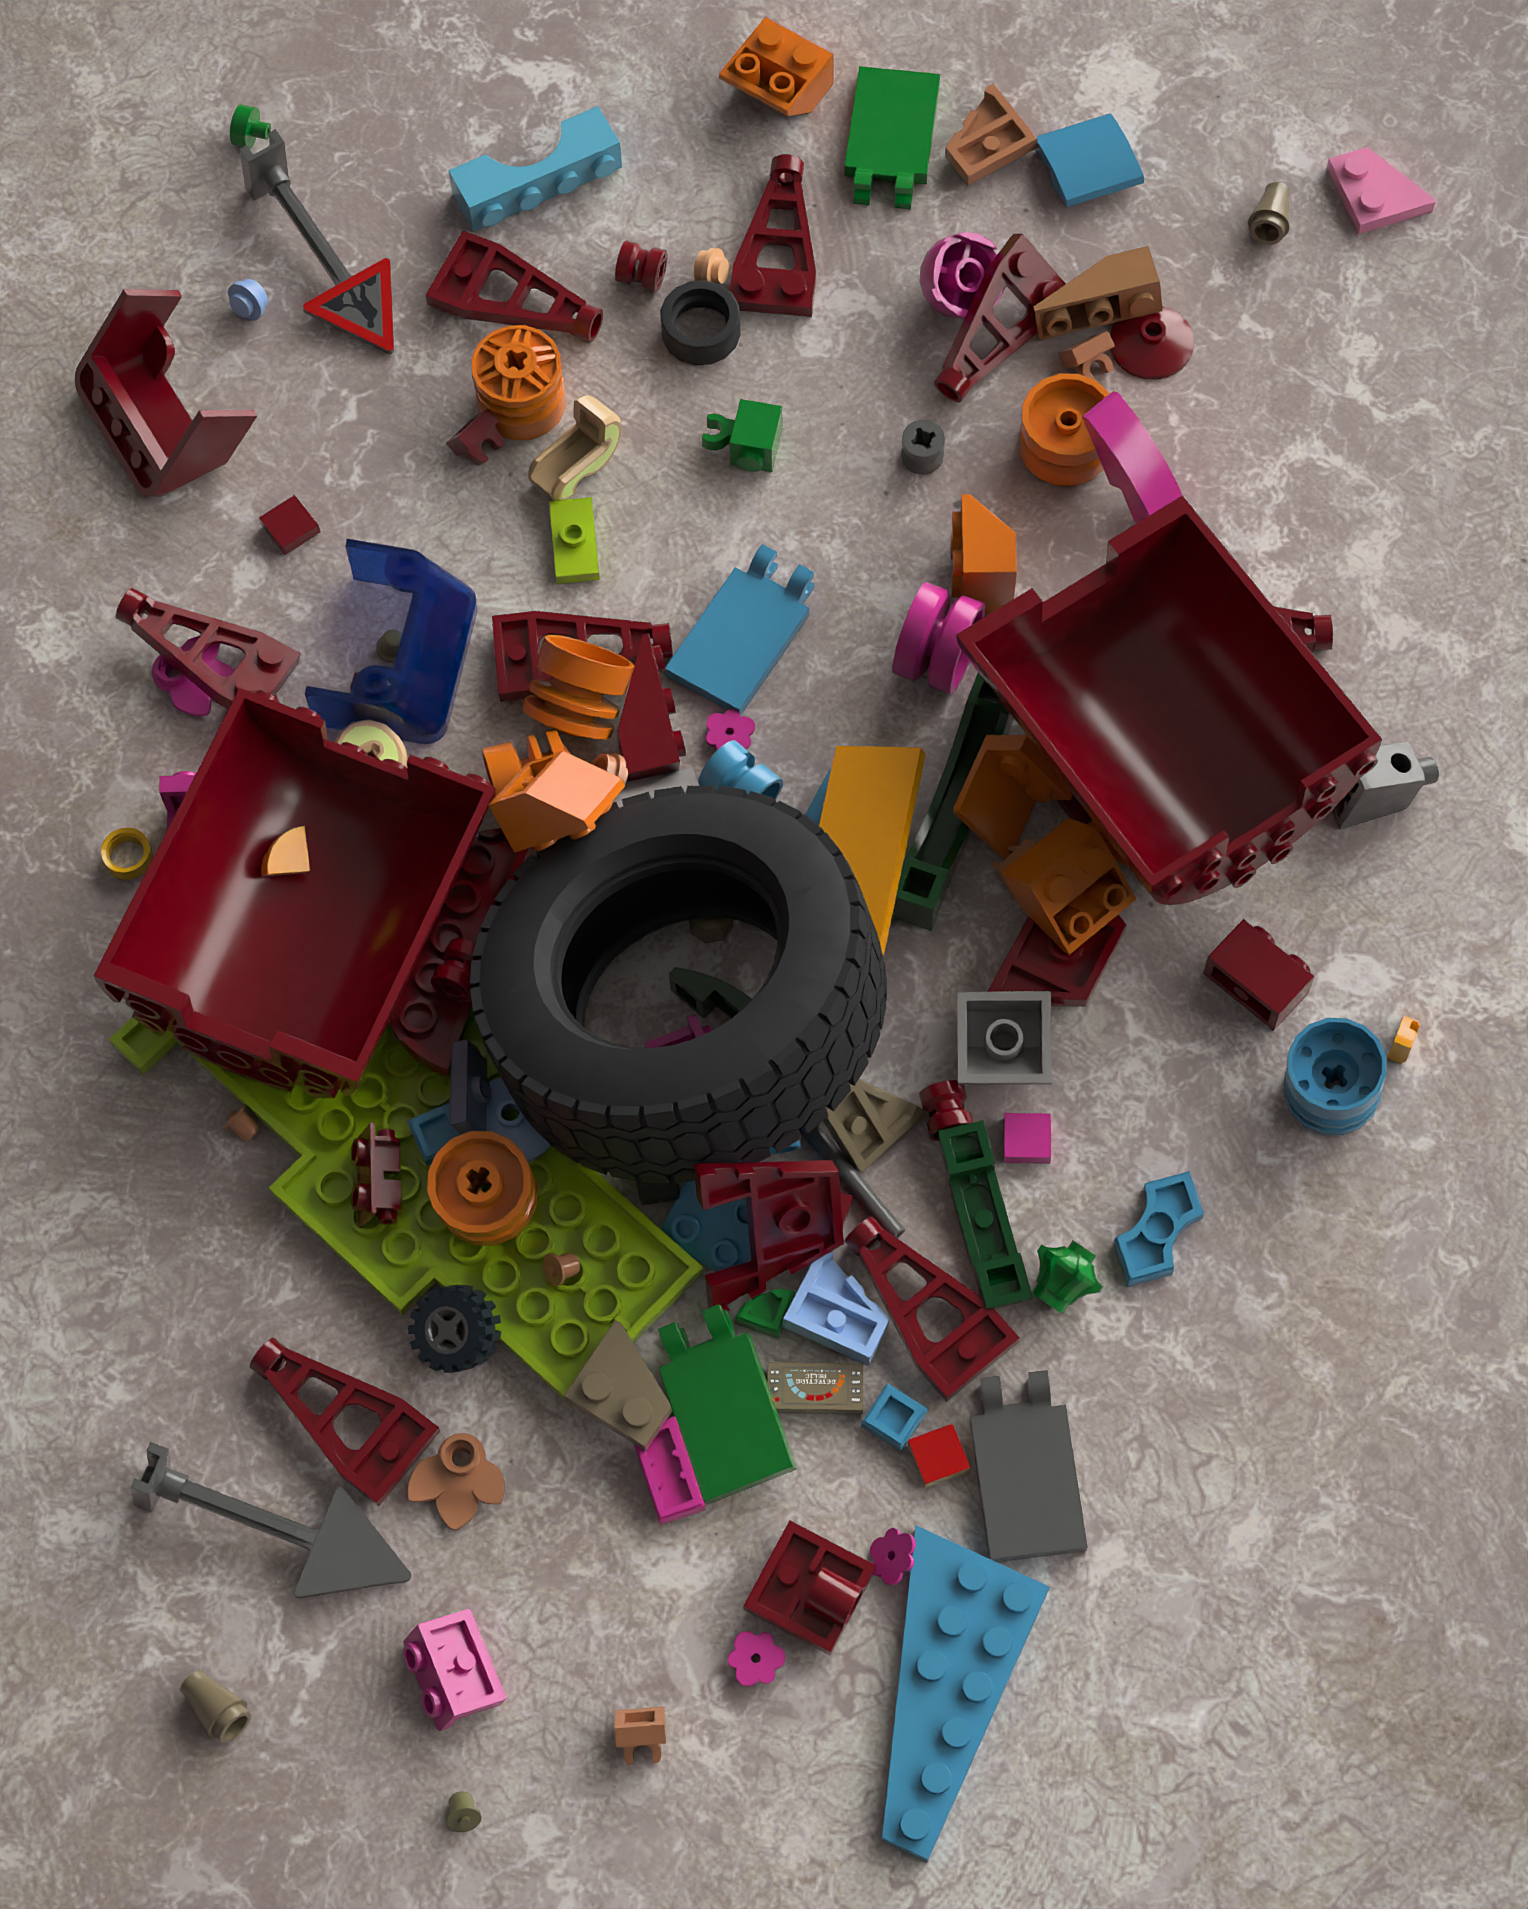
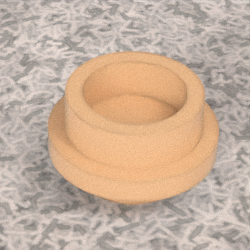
[694,248,729,284]

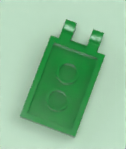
[844,66,941,209]
[658,1304,797,1505]

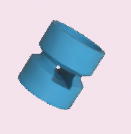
[698,740,783,800]

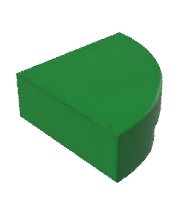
[734,1289,795,1339]

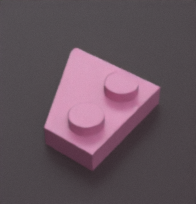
[1327,147,1435,234]

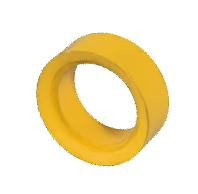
[101,827,153,880]

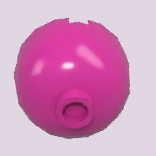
[919,232,1005,319]

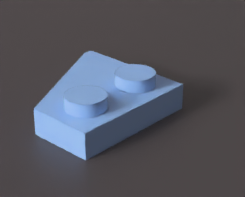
[782,1252,890,1366]

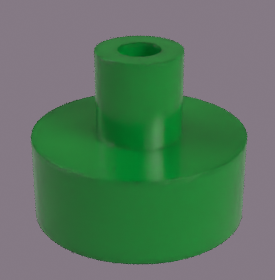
[230,104,271,149]

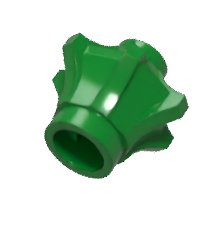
[1032,1240,1104,1314]

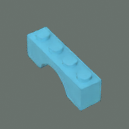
[448,106,622,232]

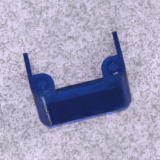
[304,539,478,744]

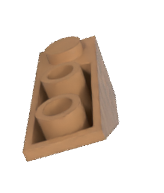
[1034,246,1163,341]

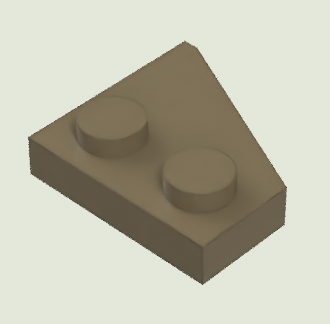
[823,1079,925,1173]
[564,1320,672,1451]

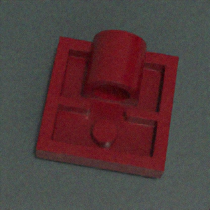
[743,1520,876,1656]

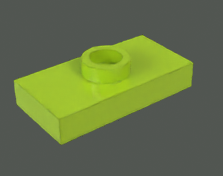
[549,497,600,584]

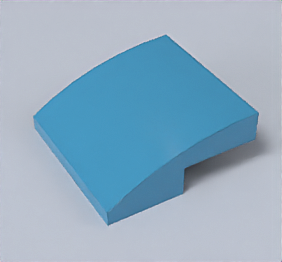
[1035,113,1144,207]

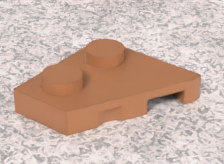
[945,83,1038,186]

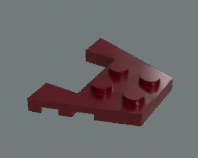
[693,1160,844,1312]

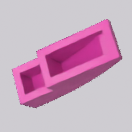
[1082,391,1182,523]

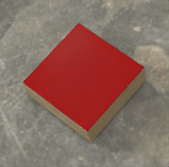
[907,1423,971,1488]

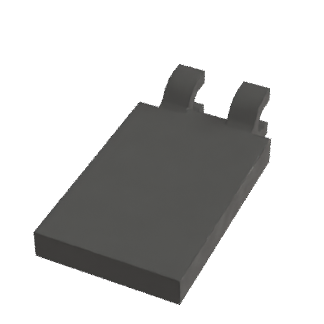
[969,1370,1088,1562]

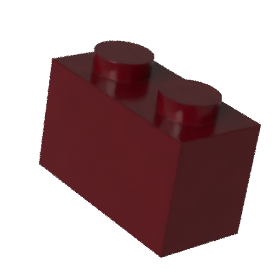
[1203,919,1315,1031]

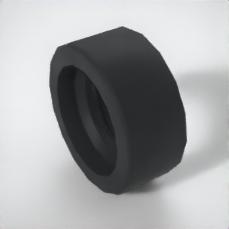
[660,280,741,365]

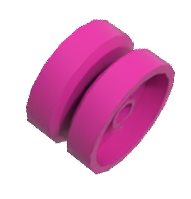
[892,582,986,695]

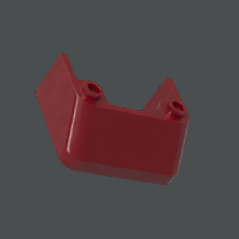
[75,289,257,497]

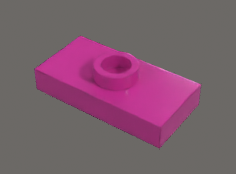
[633,1416,706,1525]

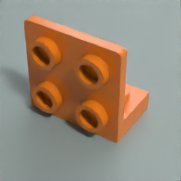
[953,735,1073,858]

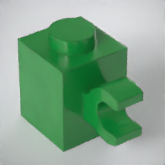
[702,399,783,472]

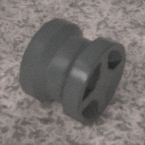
[901,420,945,475]

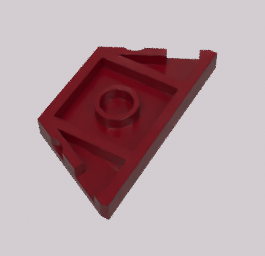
[987,915,1127,1007]

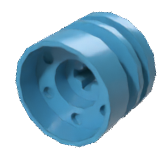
[1284,1018,1386,1135]

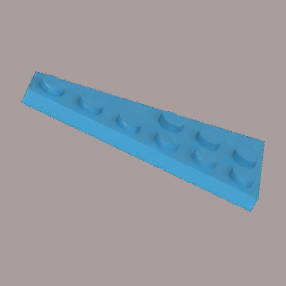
[882,1525,1050,1863]

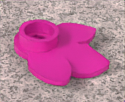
[151,636,234,717]

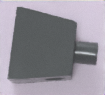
[1331,742,1439,830]

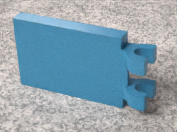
[665,544,815,716]

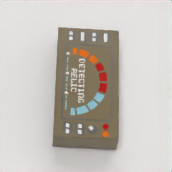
[767,1362,863,1414]

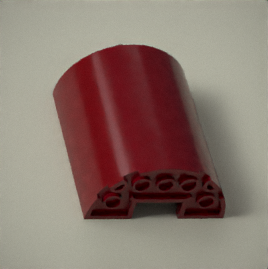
[956,495,1382,905]
[93,687,496,1099]

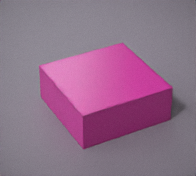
[1003,1113,1051,1164]

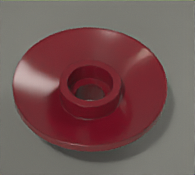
[1110,306,1194,379]

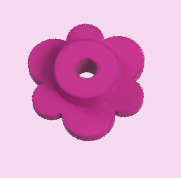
[706,709,755,750]
[870,1528,916,1585]
[728,1631,785,1687]

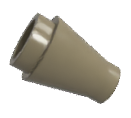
[1248,182,1290,245]
[180,1670,251,1743]

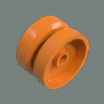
[1019,373,1110,486]
[427,1131,538,1246]

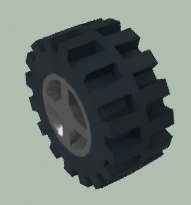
[408,1285,501,1373]

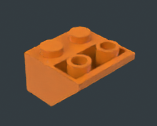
[719,17,834,116]
[950,494,1017,614]
[489,751,625,853]
[1001,818,1136,955]

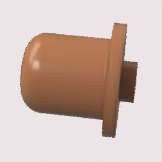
[222,1105,260,1142]
[543,1253,580,1286]

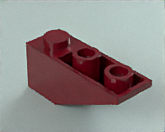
[617,633,686,782]

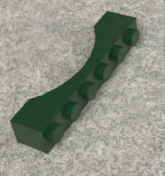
[892,672,1014,931]

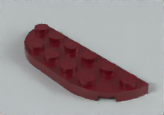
[389,828,531,1077]

